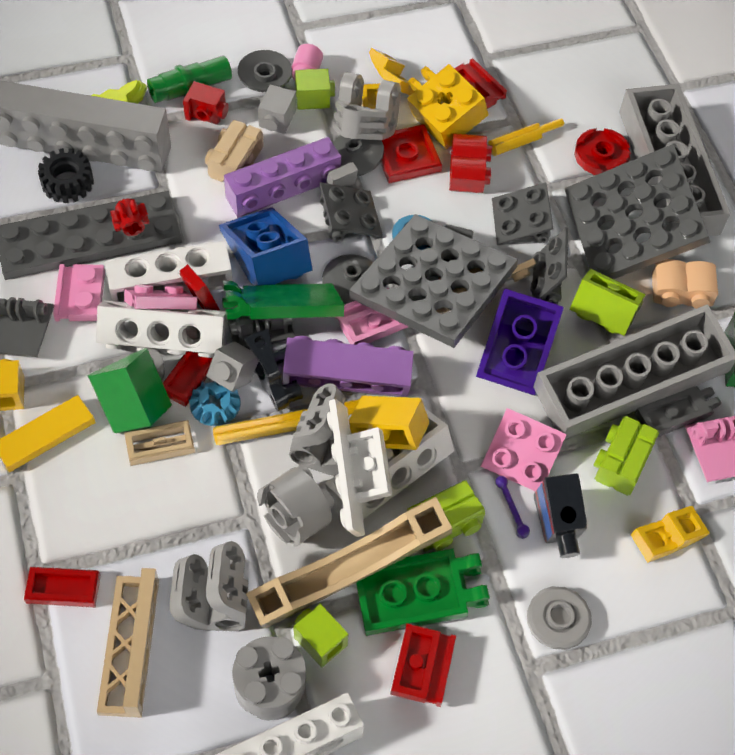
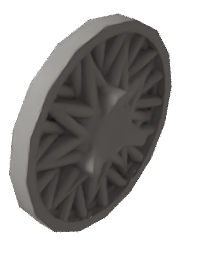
[527,586,592,650]

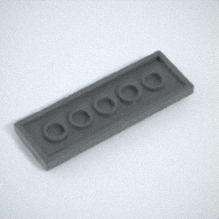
[0,191,182,280]

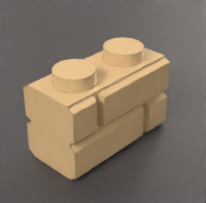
[205,120,264,182]

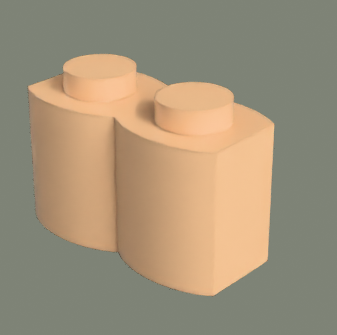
[652,259,718,309]

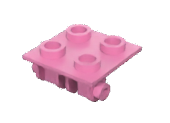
[481,408,567,491]
[685,416,735,482]

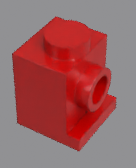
[183,81,229,125]

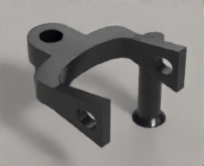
[244,329,303,412]

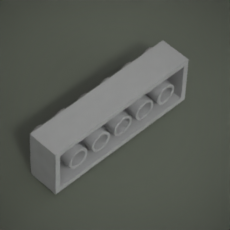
[0,80,171,172]
[619,84,730,236]
[533,304,735,440]

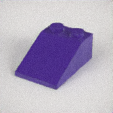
[476,288,564,396]

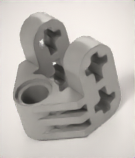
[333,72,401,140]
[289,383,352,475]
[169,541,248,631]

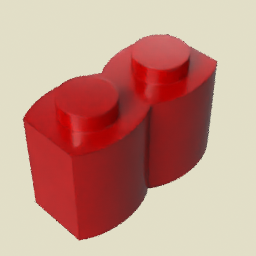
[449,133,492,193]

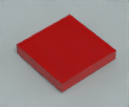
[380,124,443,183]

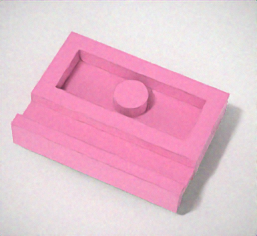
[53,264,105,321]
[124,285,197,310]
[335,288,408,345]

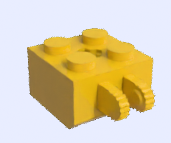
[406,64,489,150]

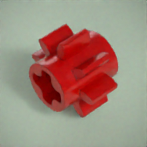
[110,198,150,236]

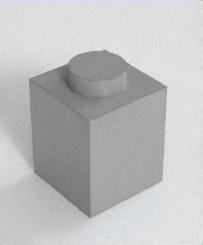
[258,84,296,134]
[206,341,259,392]

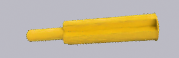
[488,118,564,156]

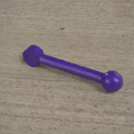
[495,476,530,539]

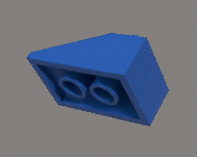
[219,207,313,285]

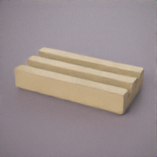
[124,420,195,466]

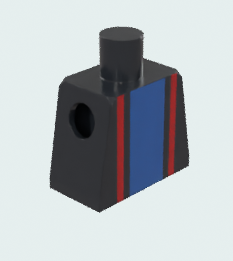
[533,473,587,558]

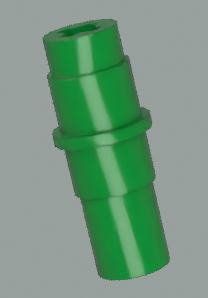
[147,55,232,103]

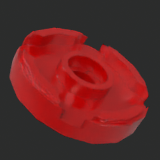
[574,128,631,175]

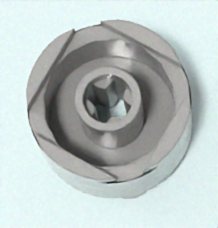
[257,465,335,546]
[232,636,306,721]

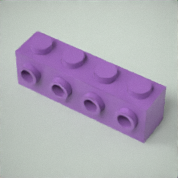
[224,137,341,218]
[282,336,413,397]

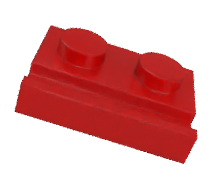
[454,58,507,109]
[390,624,456,707]

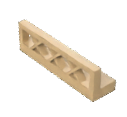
[97,568,159,718]

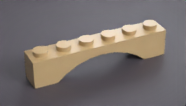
[246,497,452,628]

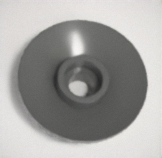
[238,50,292,92]
[333,135,384,176]
[322,254,373,304]

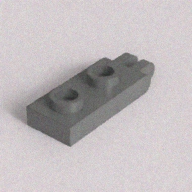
[634,386,722,437]

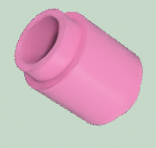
[291,44,323,81]

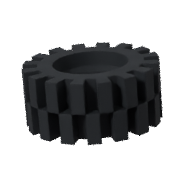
[38,148,94,203]

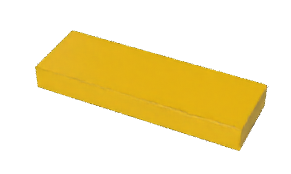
[0,395,96,473]

